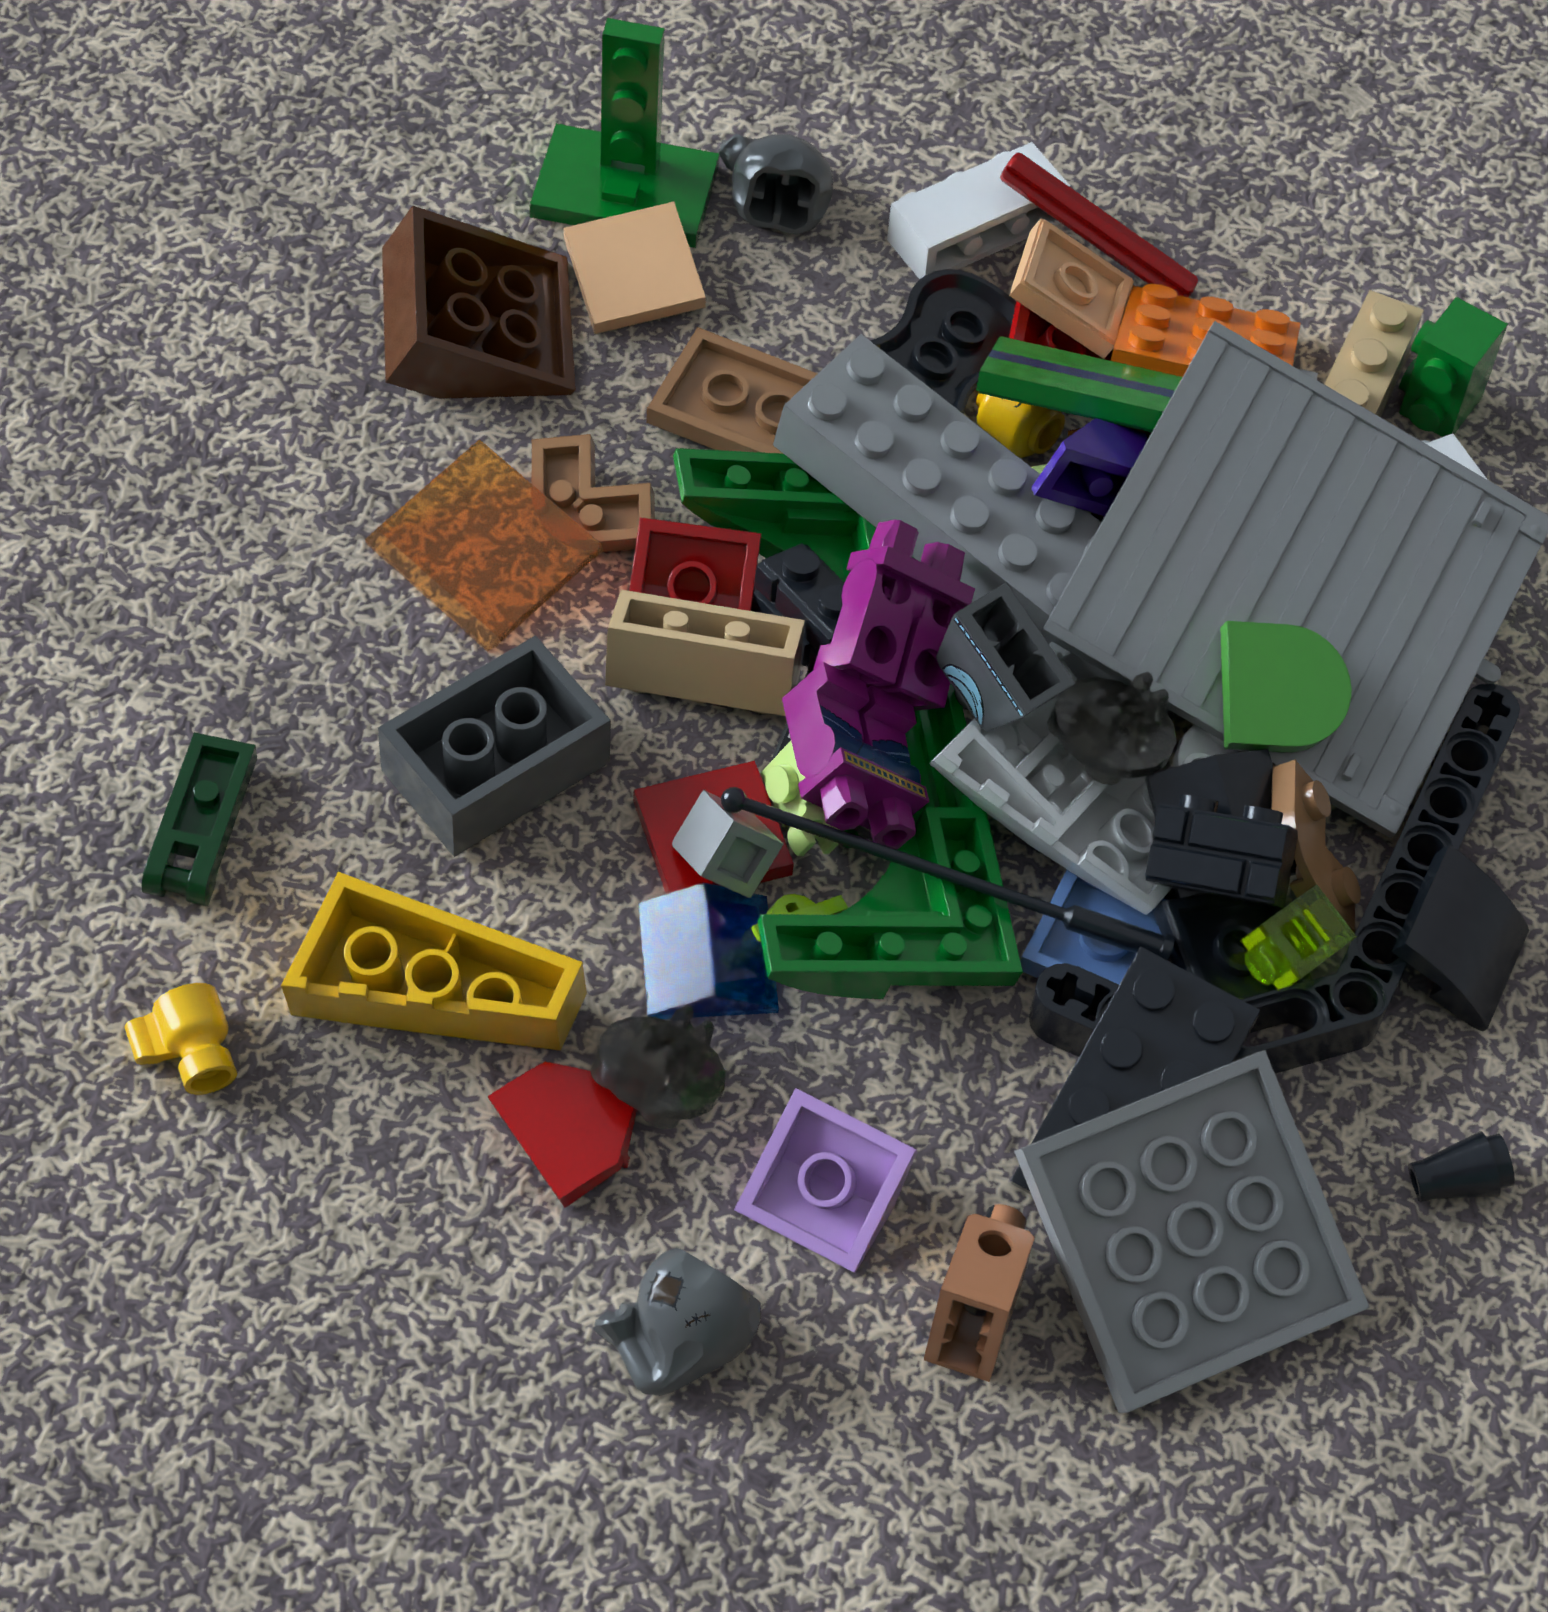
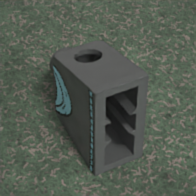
[936,582,1075,732]

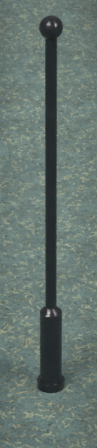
[721,787,1176,961]

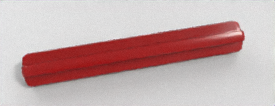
[1000,153,1198,298]

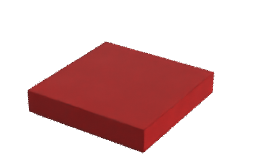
[633,761,794,906]

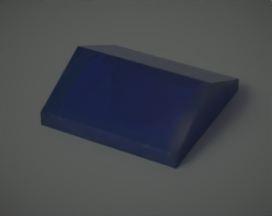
[638,883,779,1020]

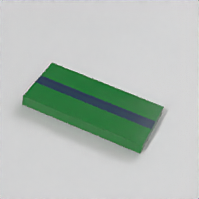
[976,336,1182,432]

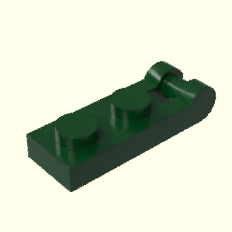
[142,732,257,906]

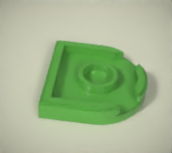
[1220,621,1352,752]

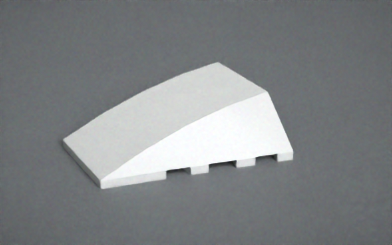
[929,642,1172,915]

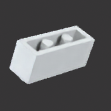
[887,142,1070,279]

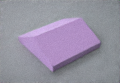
[734,1088,918,1273]

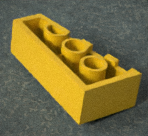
[281,872,587,1051]

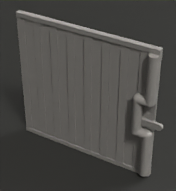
[1041,321,1548,838]

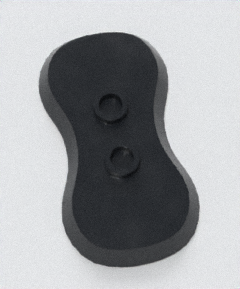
[871,269,1016,414]

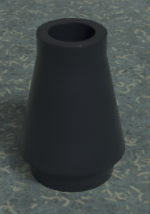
[1408,1131,1515,1202]

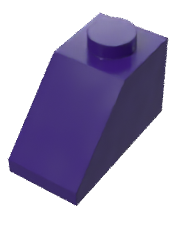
[1031,418,1148,516]

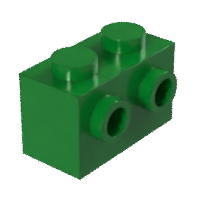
[1399,297,1508,437]

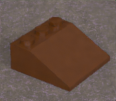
[382,206,576,399]

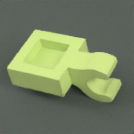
[760,741,839,856]

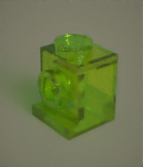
[1240,884,1357,990]

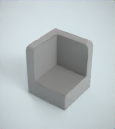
[672,790,783,899]

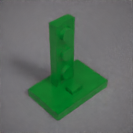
[530,18,720,248]

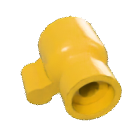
[124,983,237,1095]

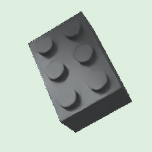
[378,635,611,857]

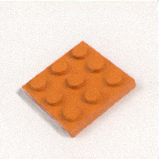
[1111,284,1301,377]

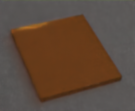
[365,439,603,652]

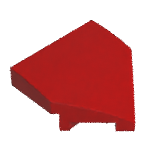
[487,1061,645,1208]

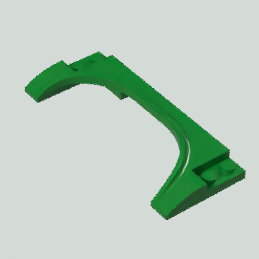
[673,448,1023,999]

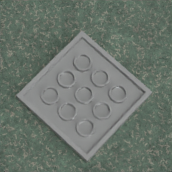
[1014,1050,1370,1413]

